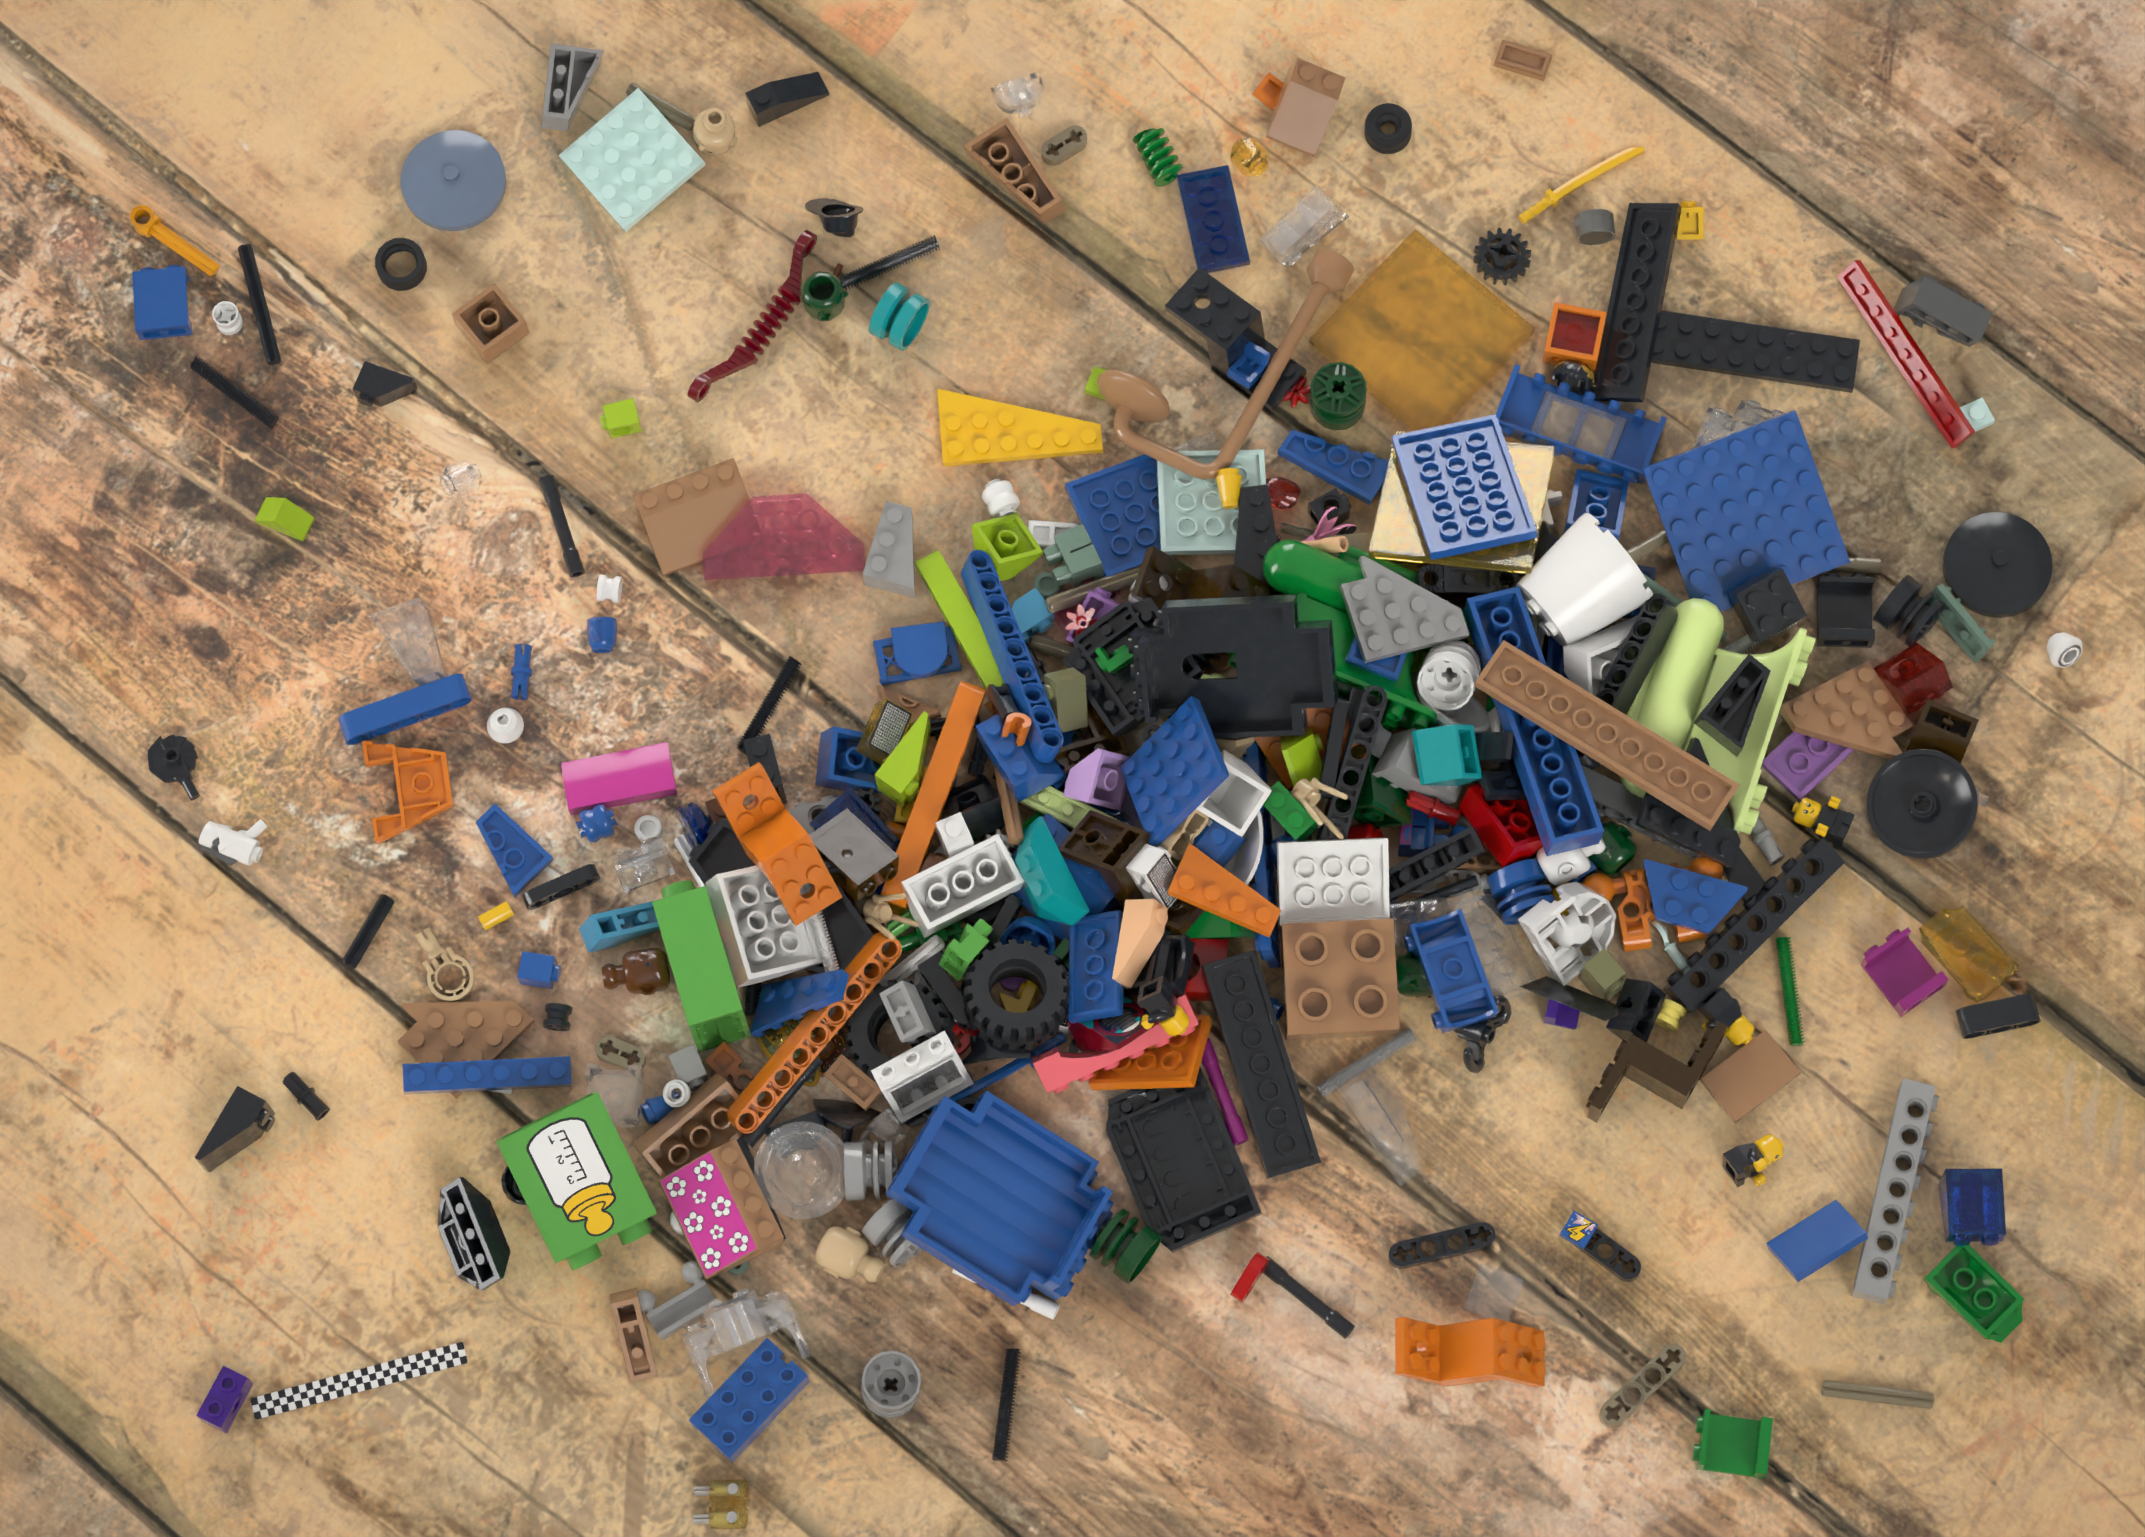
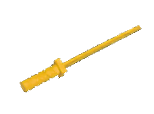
[1518,147,1645,224]

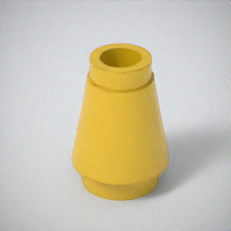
[1216,468,1242,509]

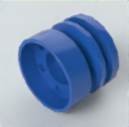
[1487,859,1556,925]

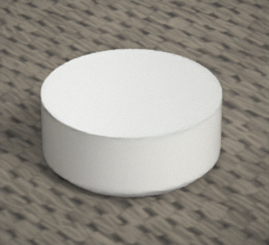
[634,815,662,844]

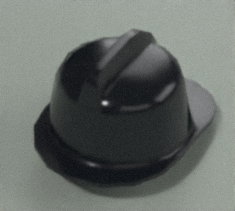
[805,198,864,238]

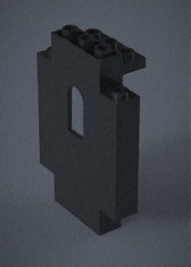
[1128,595,1339,739]

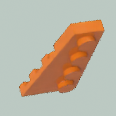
[1167,843,1281,938]

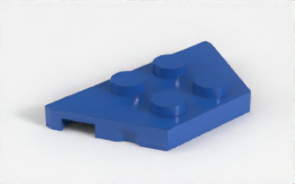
[1643,859,1748,935]

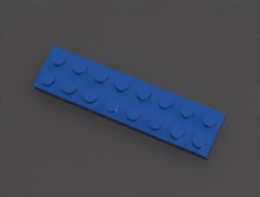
[1243,743,1281,968]

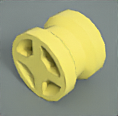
[1655,999,1687,1032]

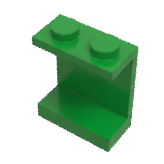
[1263,781,1320,841]
[1692,1409,1773,1479]

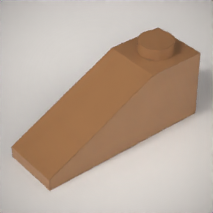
[610,1288,658,1382]

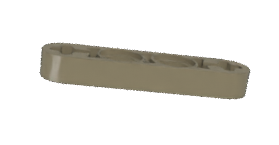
[1599,1344,1686,1428]

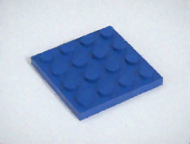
[1064,454,1174,577]
[1120,696,1230,847]

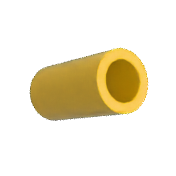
[478,901,514,931]

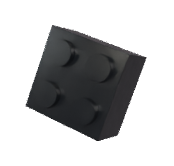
[1726,567,1807,642]

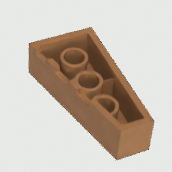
[963,118,1066,224]

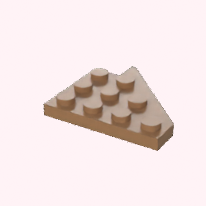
[1779,661,1913,760]
[398,1001,535,1099]

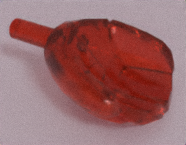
[1266,477,1301,510]

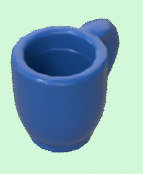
[587,617,617,653]

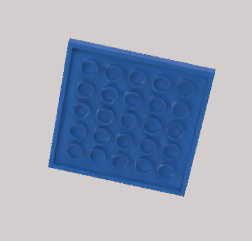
[1642,410,1850,612]

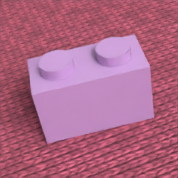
[1063,748,1130,811]

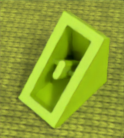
[255,497,315,542]

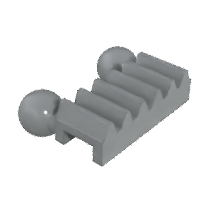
[638,1261,719,1340]

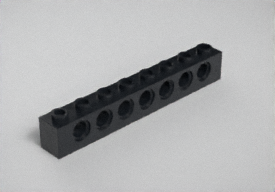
[1663,838,1845,1013]

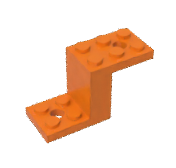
[712,762,842,926]
[1395,1317,1546,1388]

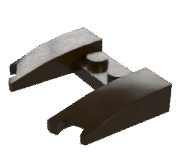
[1040,677,1130,774]

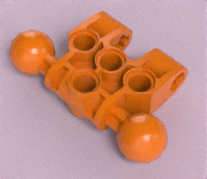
[1582,856,1723,953]

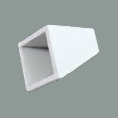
[1196,749,1272,837]

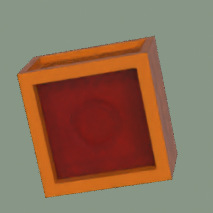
[1542,302,1607,373]

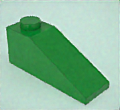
[1185,910,1257,939]

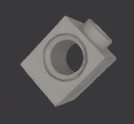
[668,1044,709,1091]

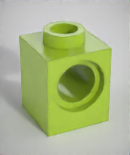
[600,398,642,439]

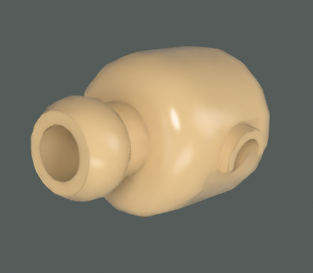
[693,108,738,156]
[815,1226,886,1282]

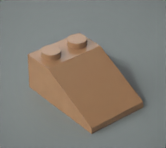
[1266,58,1346,157]

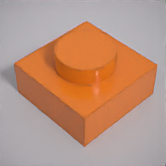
[1252,72,1284,110]

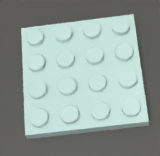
[559,88,706,232]
[1157,449,1266,555]

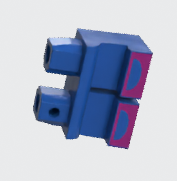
[1398,807,1450,857]

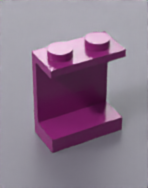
[1861,927,1949,1017]

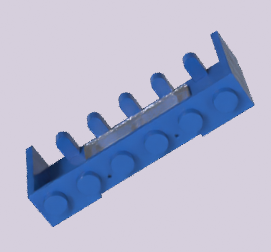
[1496,364,1667,484]

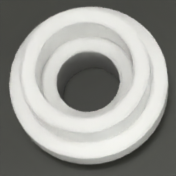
[663,1080,691,1107]

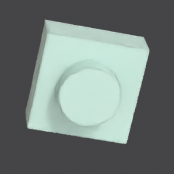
[1960,397,1995,431]

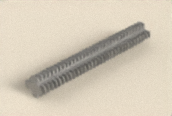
[1316,1027,1416,1099]

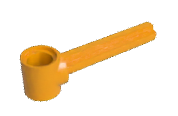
[130,205,220,277]

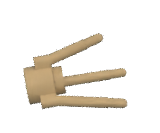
[1292,778,1348,840]
[863,893,919,940]

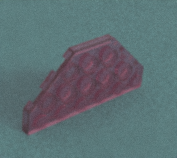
[703,493,865,580]

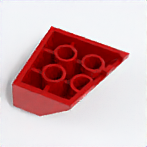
[1458,784,1543,868]

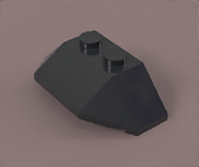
[438,1177,511,1291]

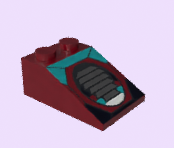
[1065,996,1159,1051]

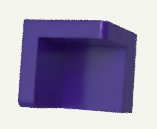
[1543,999,1580,1030]

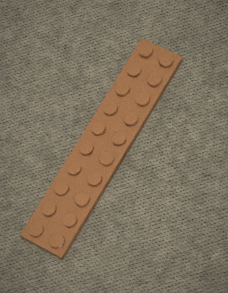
[1474,640,1740,831]

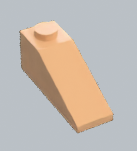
[1112,899,1168,988]

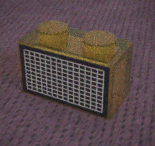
[856,698,914,765]

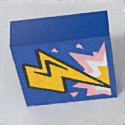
[1559,1211,1598,1250]

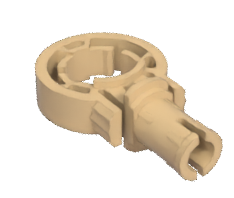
[415,927,474,1002]

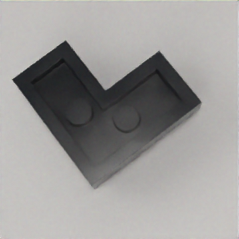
[1479,754,1527,801]

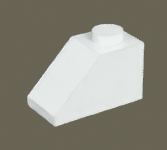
[935,812,975,858]

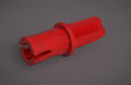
[1405,791,1460,826]

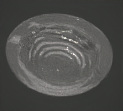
[754,1121,846,1219]

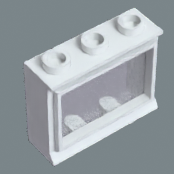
[871,1031,974,1124]

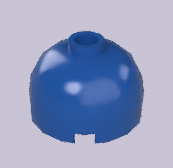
[1000,916,1056,955]

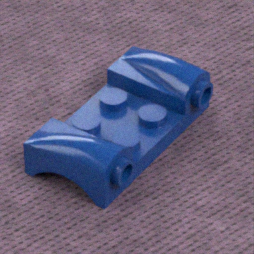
[1403,909,1499,1033]

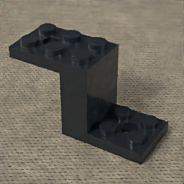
[1165,267,1307,412]

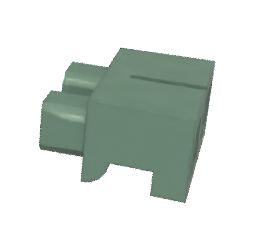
[1043,524,1104,588]

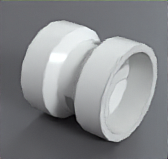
[212,301,243,335]

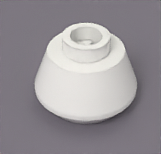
[2047,632,2083,668]
[487,708,524,743]

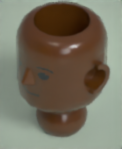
[602,948,670,995]

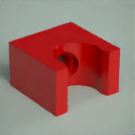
[1185,938,1228,1001]

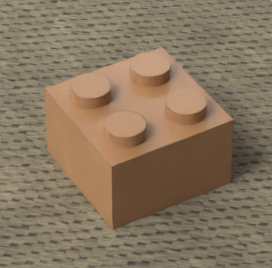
[452,283,530,364]

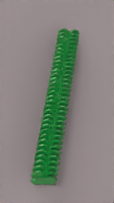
[1775,937,1805,1046]

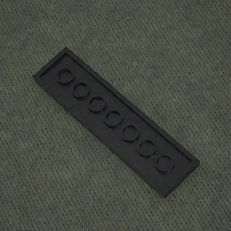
[1591,203,1682,402]
[1651,310,1860,393]
[1201,950,1321,1179]

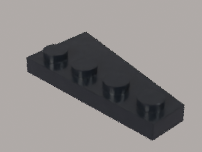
[1234,484,1277,584]

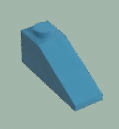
[579,901,660,953]

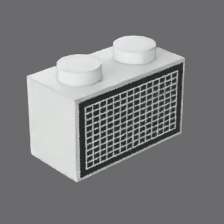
[1126,844,1178,908]

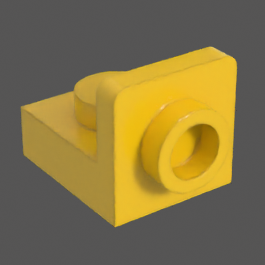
[1676,201,1704,240]

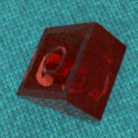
[1873,643,1953,714]

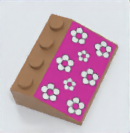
[659,1139,784,1280]

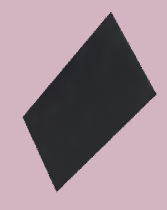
[1520,976,1631,1021]

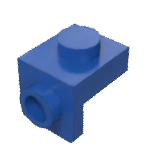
[1227,341,1270,389]

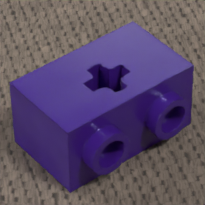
[196,1366,253,1434]

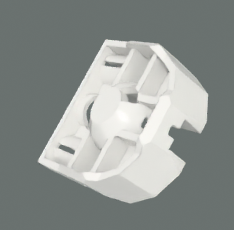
[1518,882,1616,986]

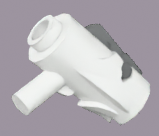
[199,819,267,866]

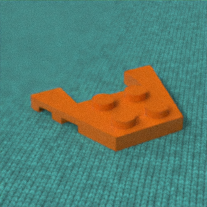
[362,741,454,844]

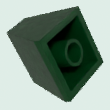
[1335,745,1412,828]

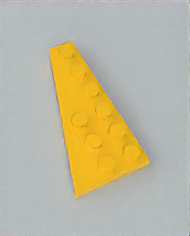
[937,388,1103,467]

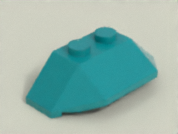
[1014,816,1090,925]

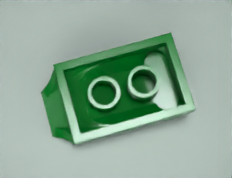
[1923,1239,2025,1343]

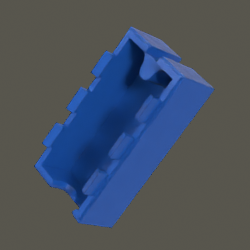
[689,1338,810,1463]

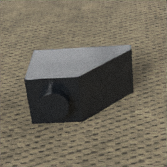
[353,361,418,407]

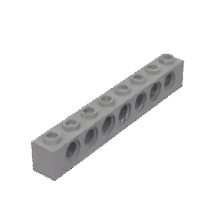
[1851,1078,1939,1304]

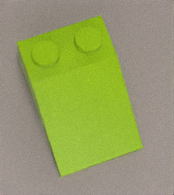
[875,711,931,808]

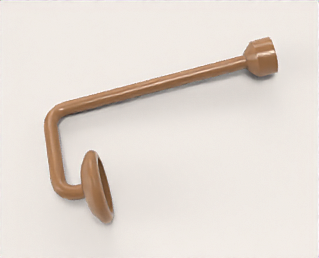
[1097,248,1354,480]

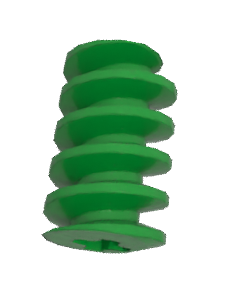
[1133,128,1183,187]

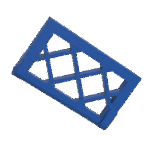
[873,626,962,686]

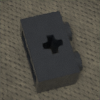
[1606,978,1666,1042]

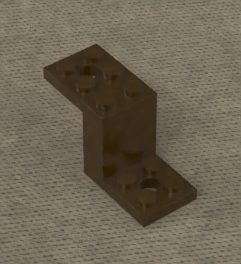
[1131,546,1285,609]
[1058,810,1205,935]
[1586,1021,1728,1123]

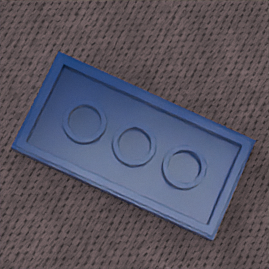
[1068,910,1123,1023]

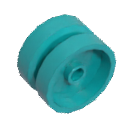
[868,282,930,351]

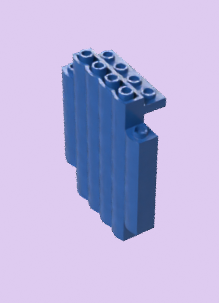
[885,1091,1114,1306]

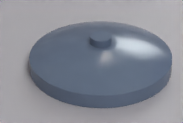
[401,130,507,231]

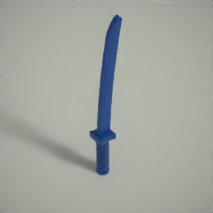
[928,1032,1067,1110]

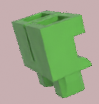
[938,919,993,982]

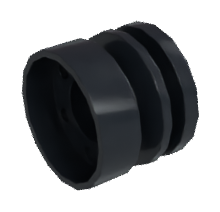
[1873,575,1945,648]

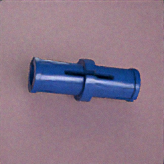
[511,644,532,700]

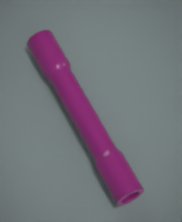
[1201,1038,1249,1146]

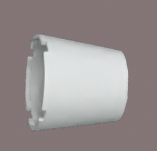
[1516,513,1653,646]

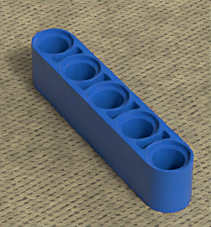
[338,674,472,745]

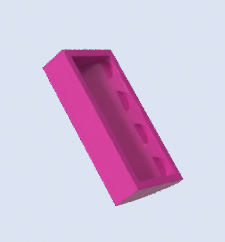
[561,742,678,815]

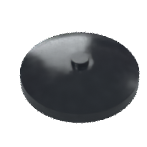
[1943,512,2053,618]
[1867,749,1978,859]

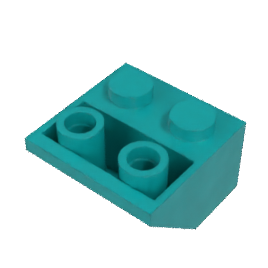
[1412,724,1482,786]

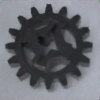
[1473,228,1531,286]

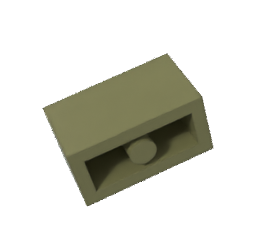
[1043,667,1088,733]
[1579,948,1626,1001]

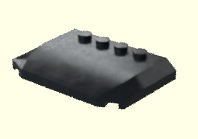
[1106,1066,1262,1253]

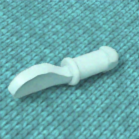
[1651,920,1687,971]

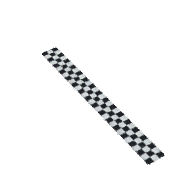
[251,1342,468,1420]

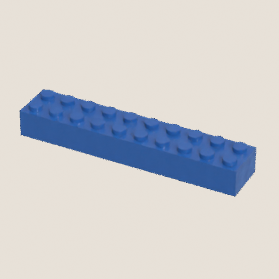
[1463,586,1604,857]

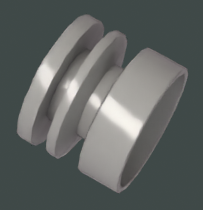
[844,1140,898,1201]
[862,1198,923,1268]
[861,1351,921,1418]

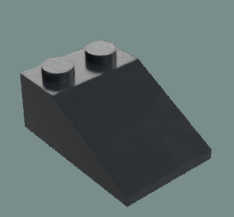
[195,1086,275,1172]

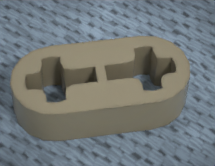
[1041,126,1087,166]
[595,1035,646,1073]

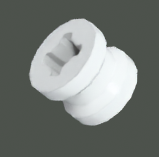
[597,574,623,603]

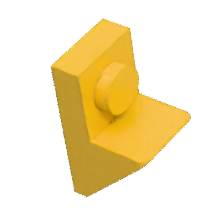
[999,980,1040,1013]

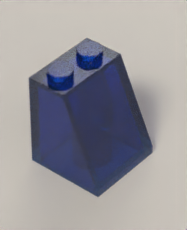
[1938,1169,2006,1246]

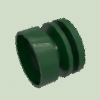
[1310,362,1367,431]
[1090,1208,1162,1284]

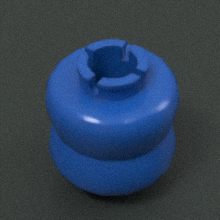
[576,804,618,843]

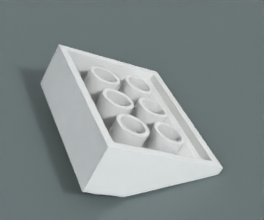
[705,866,822,988]

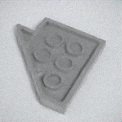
[1340,556,1469,663]

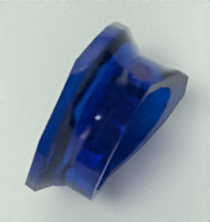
[676,802,711,846]

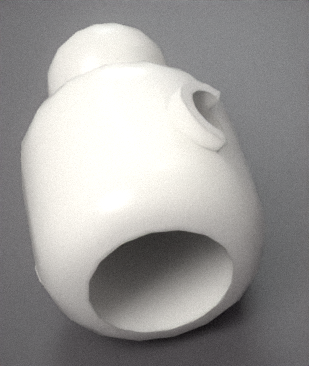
[1536,838,1606,885]

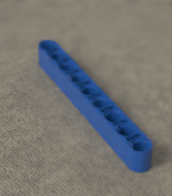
[961,550,1064,763]

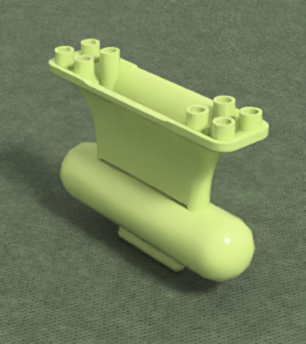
[1619,598,1816,835]

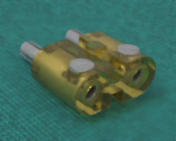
[693,1479,749,1529]

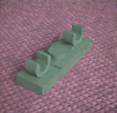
[1929,584,1995,663]

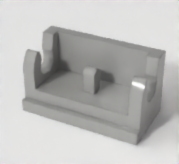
[879,980,936,1044]

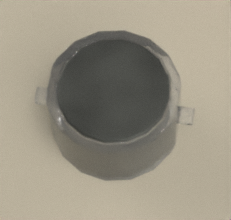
[1574,209,1616,245]

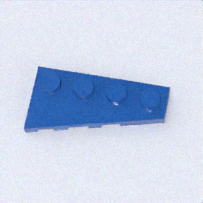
[750,969,849,1038]

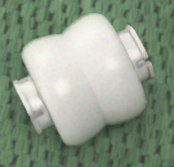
[981,479,1020,518]

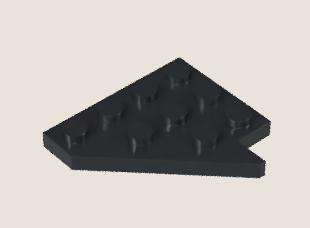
[1634,737,1741,868]

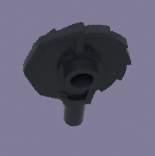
[148,735,200,801]

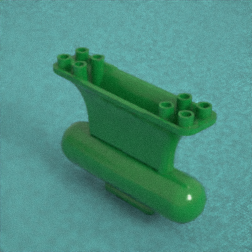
[1227,539,1468,731]

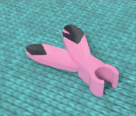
[1300,507,1357,542]

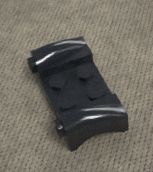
[1123,934,1195,995]

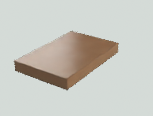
[1700,1030,1801,1123]

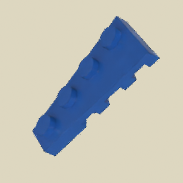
[1277,430,1397,505]

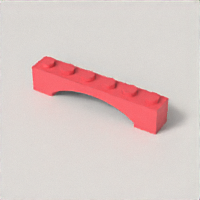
[1033,992,1199,1093]

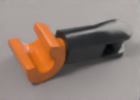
[987,683,1032,747]

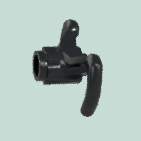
[1454,995,1512,1073]

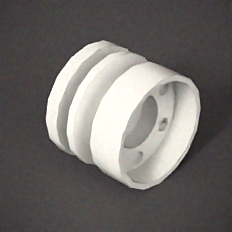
[1417,640,1482,711]

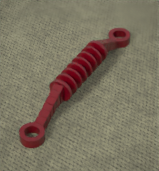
[687,230,817,403]

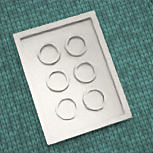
[1277,838,1390,926]

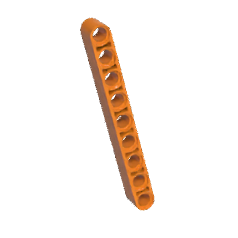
[881,681,987,909]
[727,932,902,1134]

